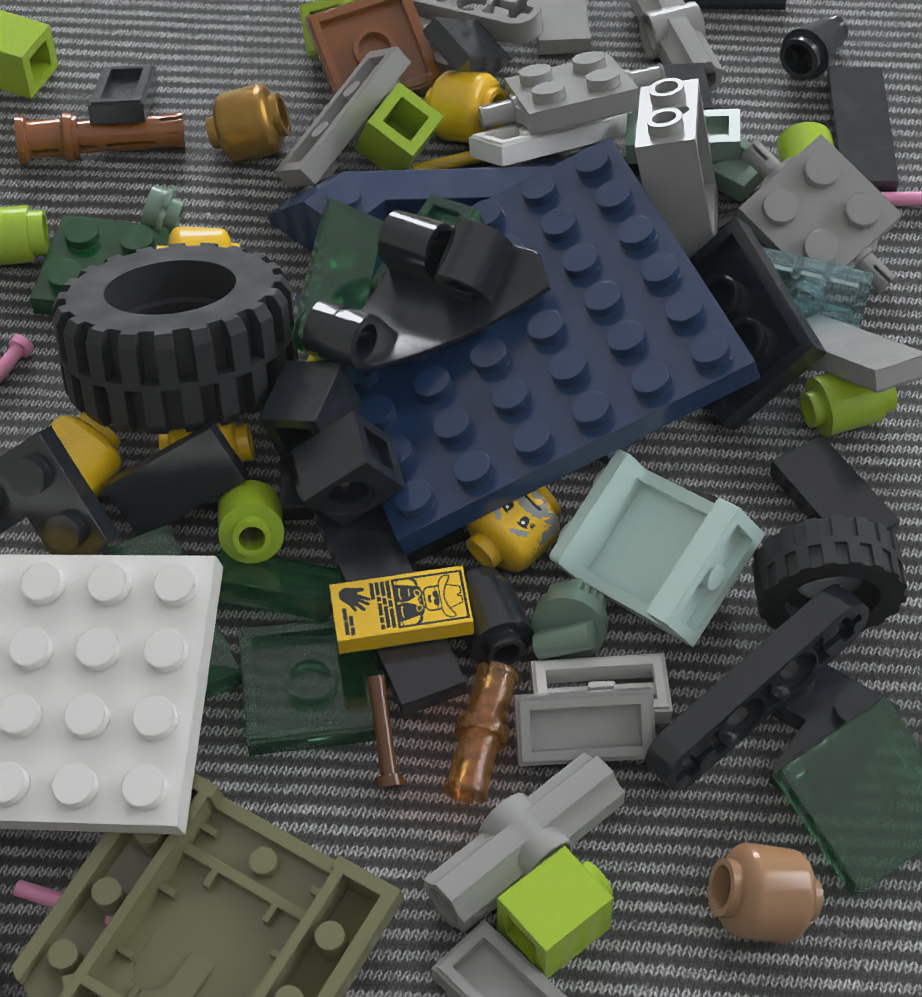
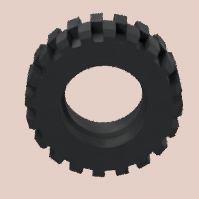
[52,243,299,434]

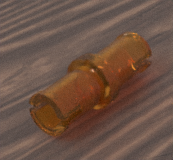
[443,661,519,804]

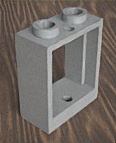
[635,78,719,258]

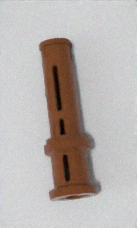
[14,112,185,165]

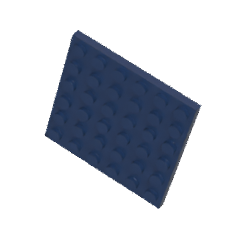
[295,137,761,555]

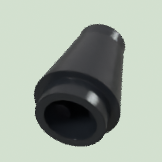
[780,15,849,79]

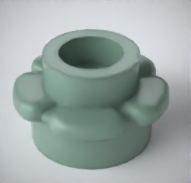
[140,185,186,231]

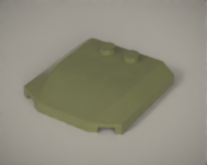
[11,773,404,997]

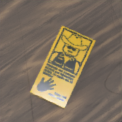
[329,565,474,654]

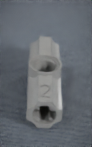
[628,0,723,92]
[423,752,625,933]

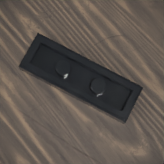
[826,67,899,192]

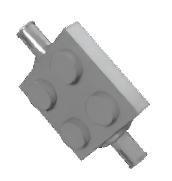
[477,51,666,135]
[736,134,903,296]

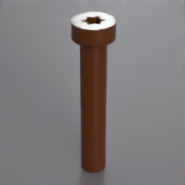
[367,675,405,789]

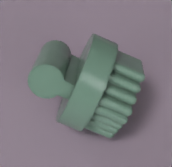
[531,578,608,660]

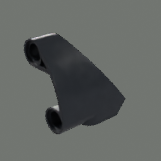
[303,210,551,371]

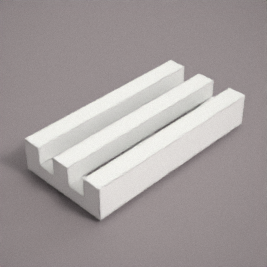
[530,653,673,724]

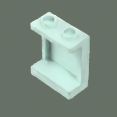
[549,449,765,647]

